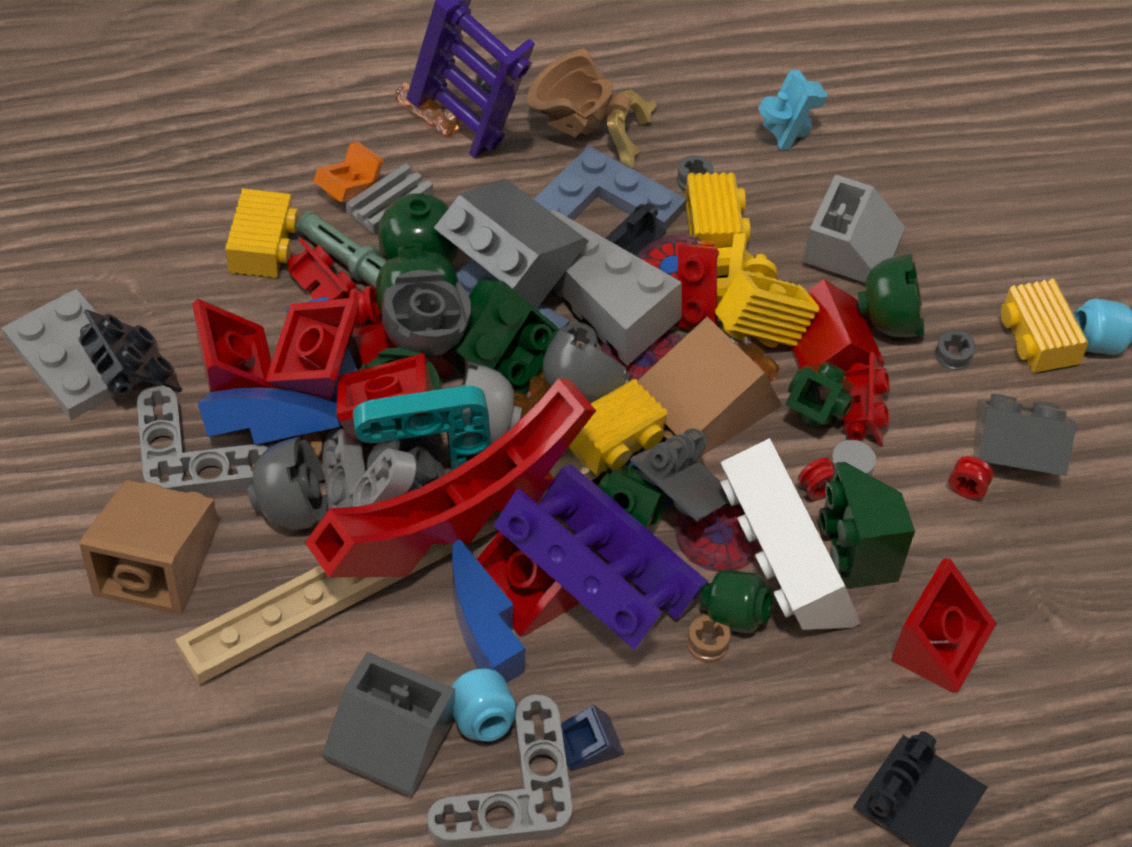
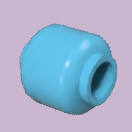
[1074,298,1132,356]
[451,668,517,742]

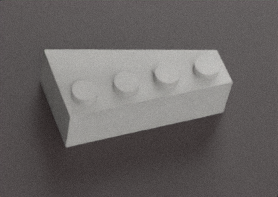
[551,210,682,366]

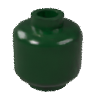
[700,569,773,633]

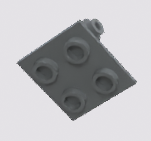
[630,428,730,521]

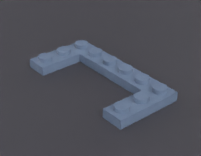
[457,146,687,329]

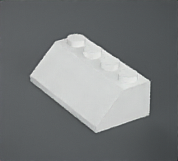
[720,438,861,630]

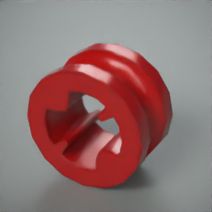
[349,285,382,326]
[948,456,994,500]
[798,457,835,501]

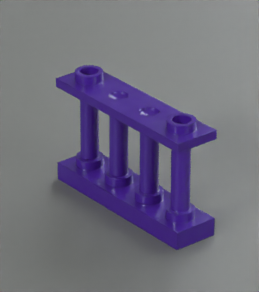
[406,0,535,159]
[493,463,708,650]

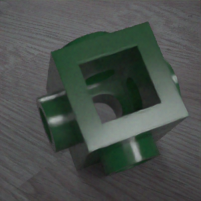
[785,361,854,427]
[598,464,670,532]

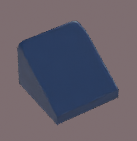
[561,705,624,771]

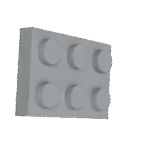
[1,289,143,420]

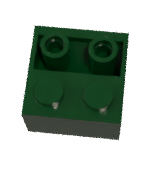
[441,280,561,402]
[819,461,915,589]

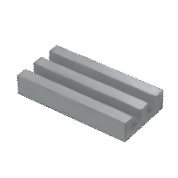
[346,163,433,234]

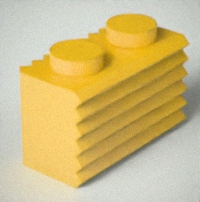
[684,172,750,248]
[226,188,299,279]
[714,269,819,348]
[1001,278,1089,373]
[569,379,668,476]

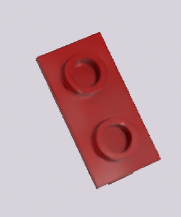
[287,238,358,300]
[678,241,719,329]
[843,352,890,446]

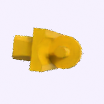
[717,233,777,306]

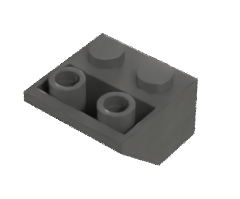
[973,394,1077,476]
[323,652,455,797]

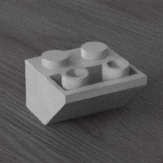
[803,174,905,283]

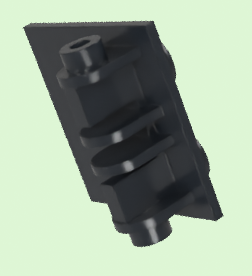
[79,309,182,396]
[853,731,988,847]

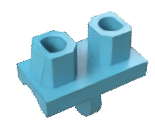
[758,70,828,150]

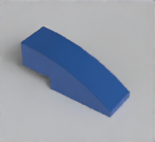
[198,388,341,445]
[452,539,525,683]

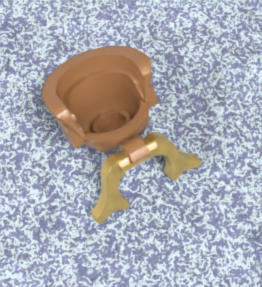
[527,49,657,169]

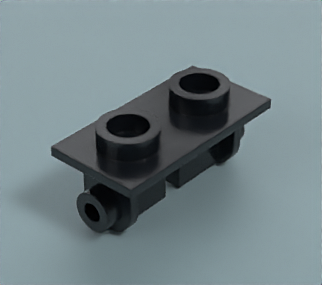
[605,203,666,258]

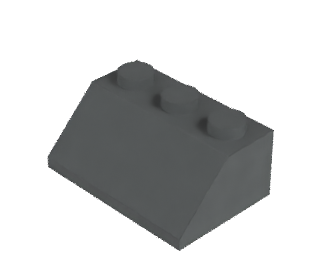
[434,179,589,308]

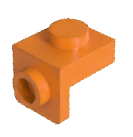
[313,141,384,202]

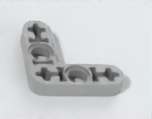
[137,385,268,496]
[323,427,416,509]
[427,694,572,847]

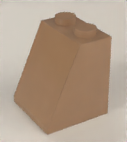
[637,317,782,458]
[79,480,218,615]

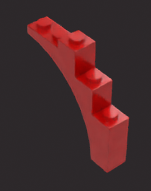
[305,378,596,578]

